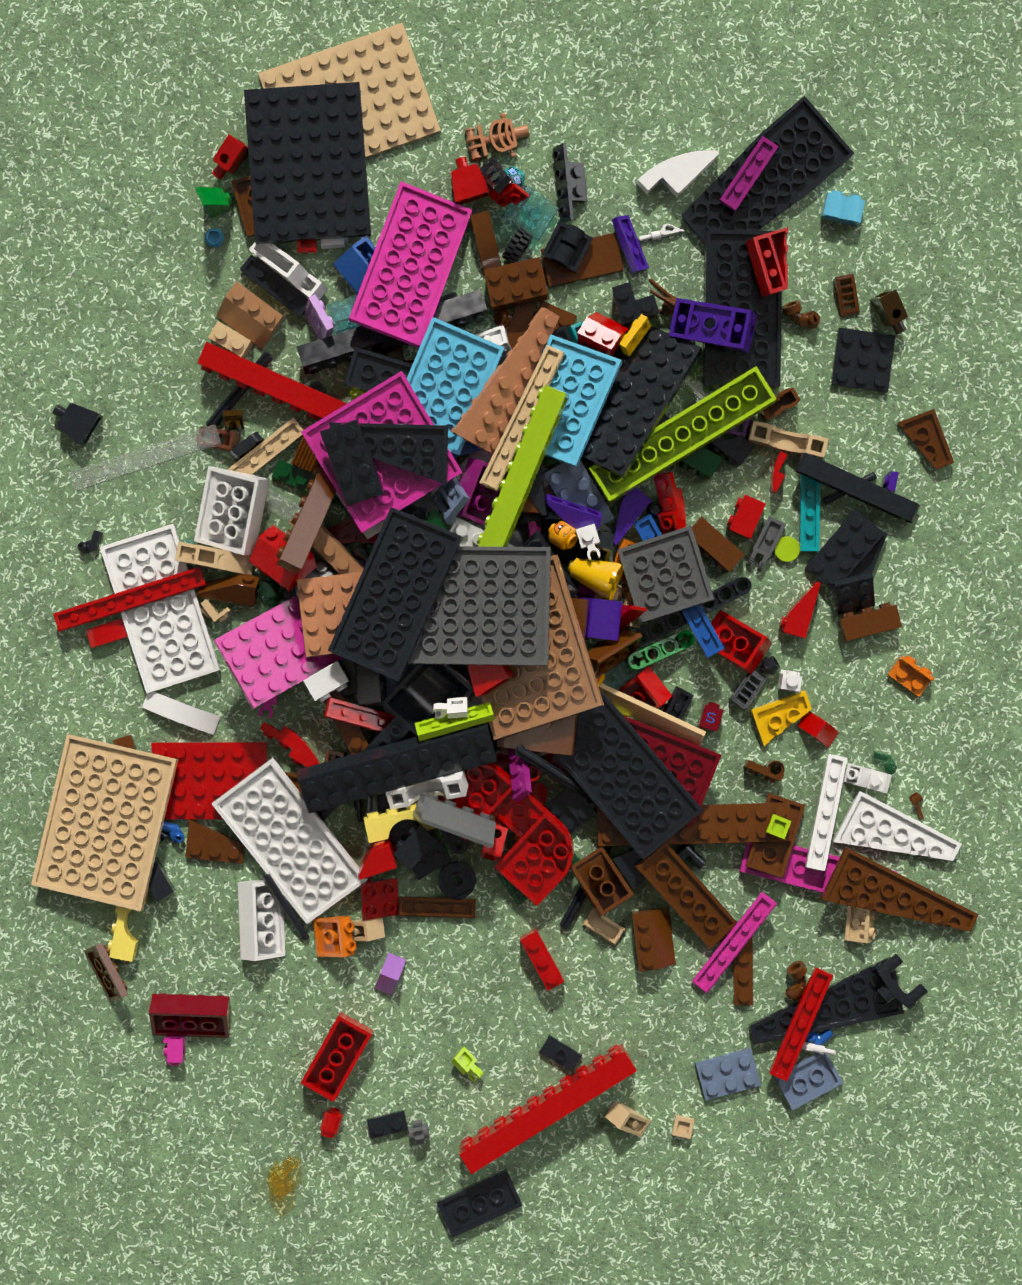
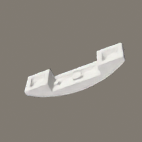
[142,691,220,735]

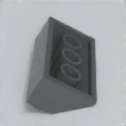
[413,793,496,848]

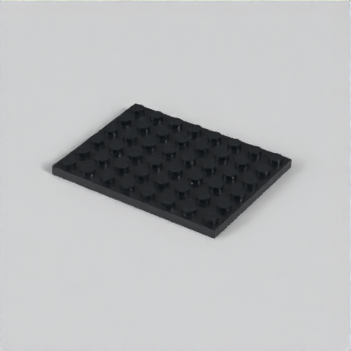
[244,82,371,244]

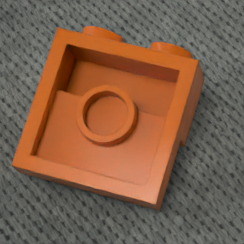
[313,916,356,957]

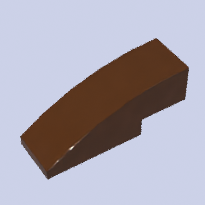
[470,211,502,275]

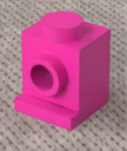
[163,1036,186,1066]

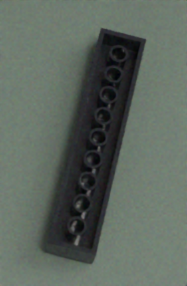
[297,723,497,814]

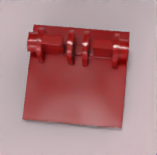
[361,878,399,921]

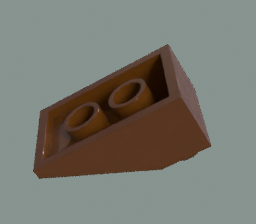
[570,846,634,918]

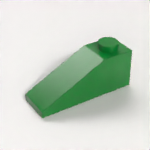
[195,187,233,219]

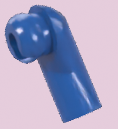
[162,821,184,843]
[806,1029,834,1046]

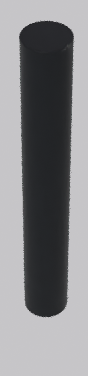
[823,472,877,505]

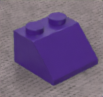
[582,597,622,641]

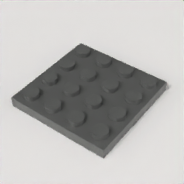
[618,526,715,624]

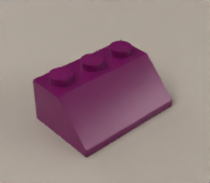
[449,457,508,526]

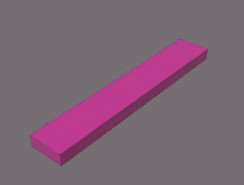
[692,891,778,994]

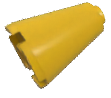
[568,558,624,600]

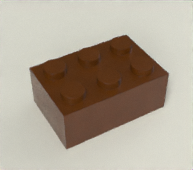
[484,257,550,312]

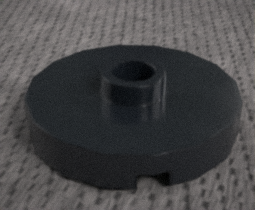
[438,860,476,899]

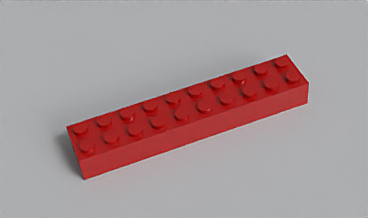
[459,1044,637,1174]

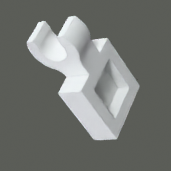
[434,697,468,719]

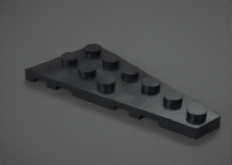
[329,422,448,485]

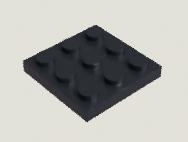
[830,328,896,393]

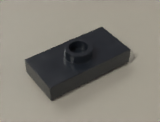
[539,1034,582,1072]

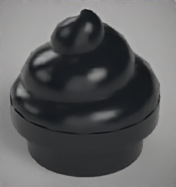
[760,656,780,675]

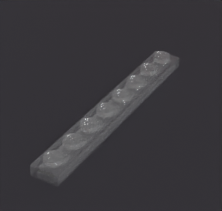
[70,425,222,491]

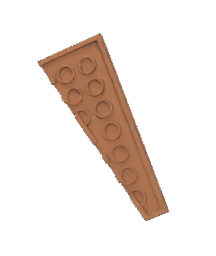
[451,308,559,455]

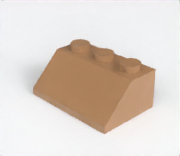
[216,281,285,350]

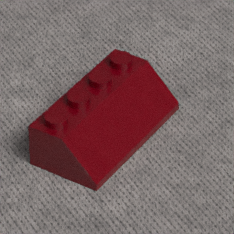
[149,993,231,1038]

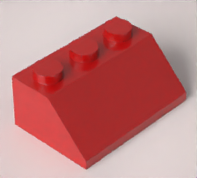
[249,525,316,591]
[358,834,397,880]

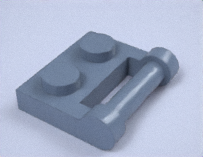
[432,477,470,525]

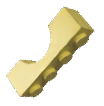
[363,803,435,843]
[108,887,149,962]

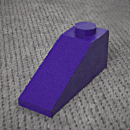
[613,488,652,546]
[545,494,602,531]

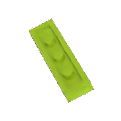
[415,702,495,741]

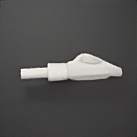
[639,224,684,241]
[802,1042,836,1055]

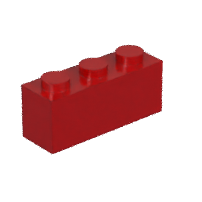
[520,928,565,991]

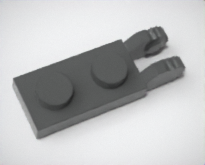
[746,516,786,572]

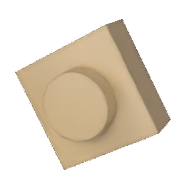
[671,1115,695,1139]

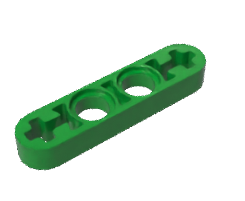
[626,630,695,671]

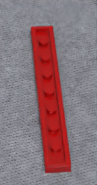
[53,567,207,632]

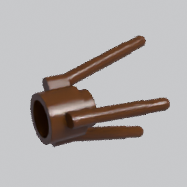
[649,278,676,317]

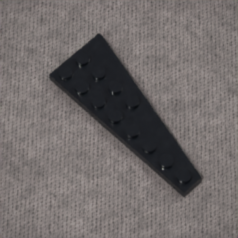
[749,957,904,1044]

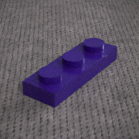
[612,215,649,273]

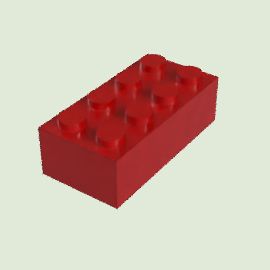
[301,1011,374,1102]

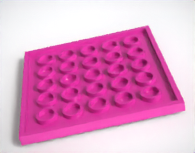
[301,371,463,533]

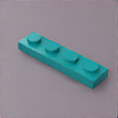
[799,475,820,552]

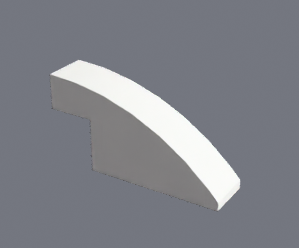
[636,150,719,197]
[249,242,328,300]

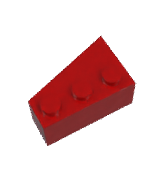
[746,227,788,298]

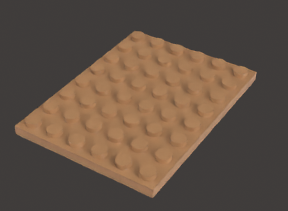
[481,555,604,740]

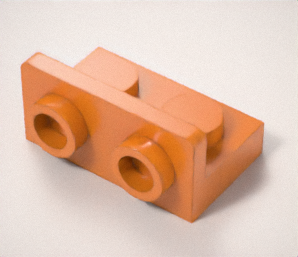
[887,655,935,697]

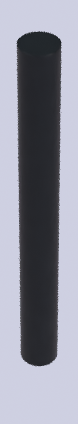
[263,874,310,941]

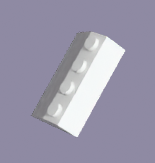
[194,466,270,555]

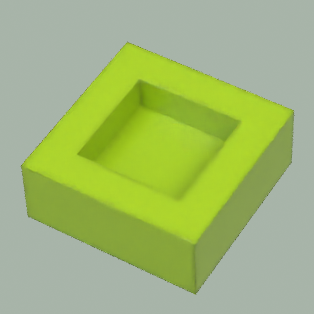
[766,814,791,840]

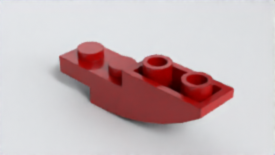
[653,472,686,535]
[260,722,321,767]

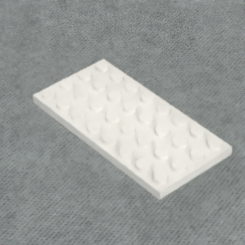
[100,524,221,694]
[212,758,368,924]

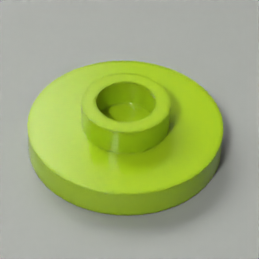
[774,536,800,562]

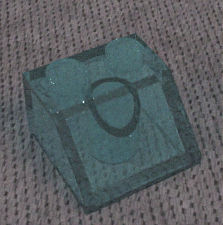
[501,185,559,241]

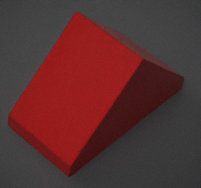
[797,711,839,748]

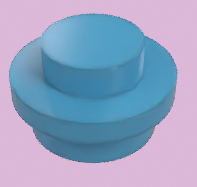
[205,228,224,248]

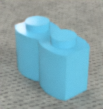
[821,190,865,226]

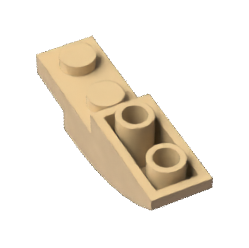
[175,541,254,575]

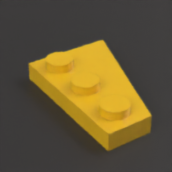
[751,690,812,746]

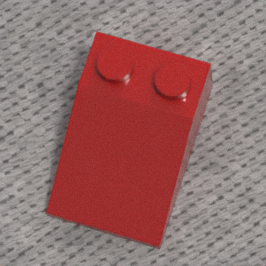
[711,610,772,675]

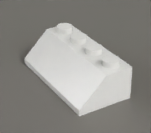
[238,880,285,961]

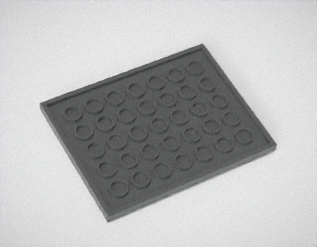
[408,546,551,666]

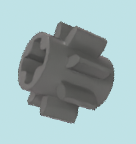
[408,1119,430,1145]

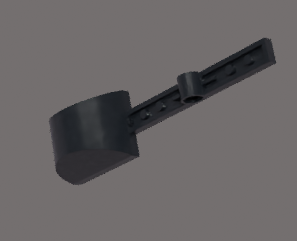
[316,664,474,821]

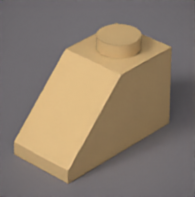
[351,918,385,941]
[605,1101,651,1137]

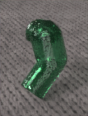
[872,751,897,775]

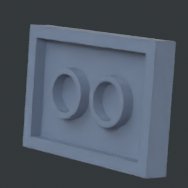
[695,1048,761,1100]
[774,1053,843,1110]

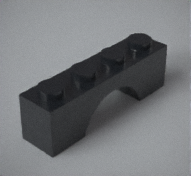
[688,400,755,467]

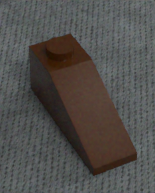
[197,574,259,606]

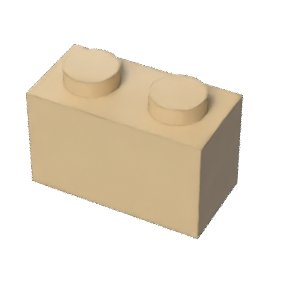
[208,321,253,358]

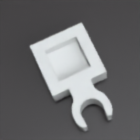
[576,524,601,561]

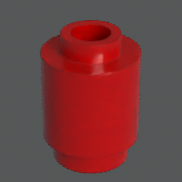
[320,1107,343,1138]

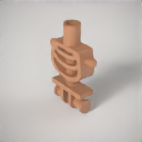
[464,113,530,161]

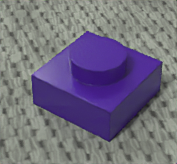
[882,471,899,492]

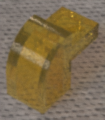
[267,1155,301,1201]

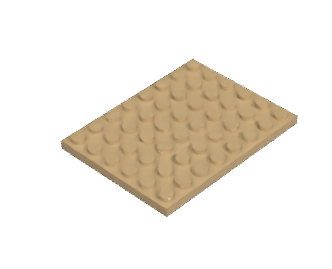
[258,23,441,158]
[31,734,178,911]

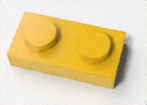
[619,314,651,356]

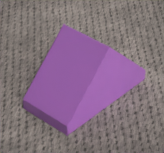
[374,953,406,995]

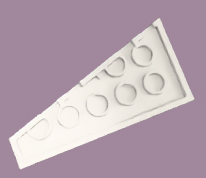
[833,791,962,861]

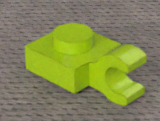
[451,1046,484,1082]

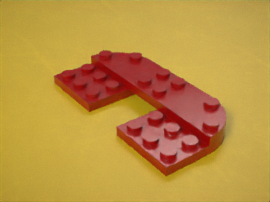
[436,763,574,906]

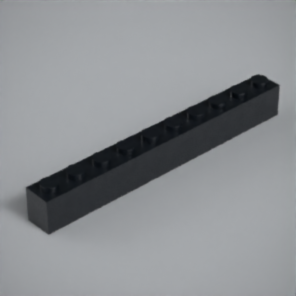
[296,290,488,375]

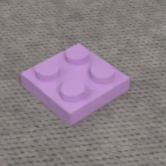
[305,295,334,339]

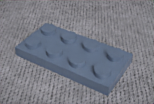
[543,459,614,527]

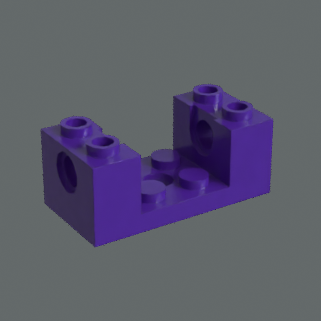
[669,298,757,353]

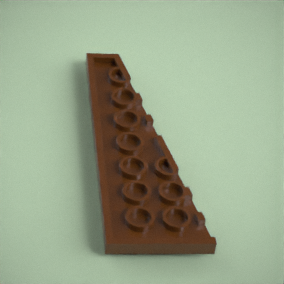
[821,847,979,932]

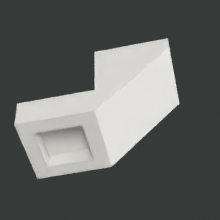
[843,763,892,793]

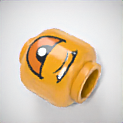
[548,521,578,550]

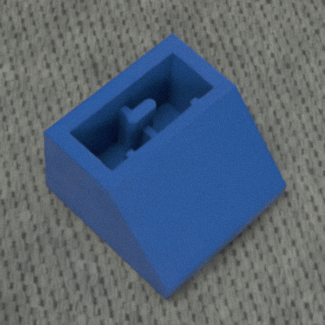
[333,236,376,295]

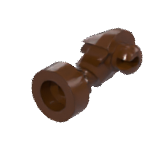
[782,300,820,329]
[785,961,807,1002]

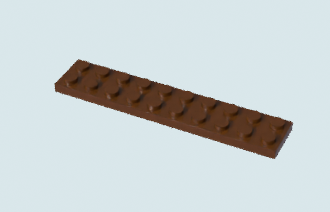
[597,802,792,847]

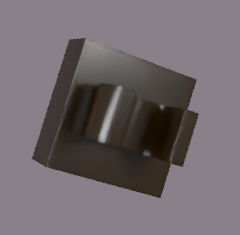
[223,410,245,432]

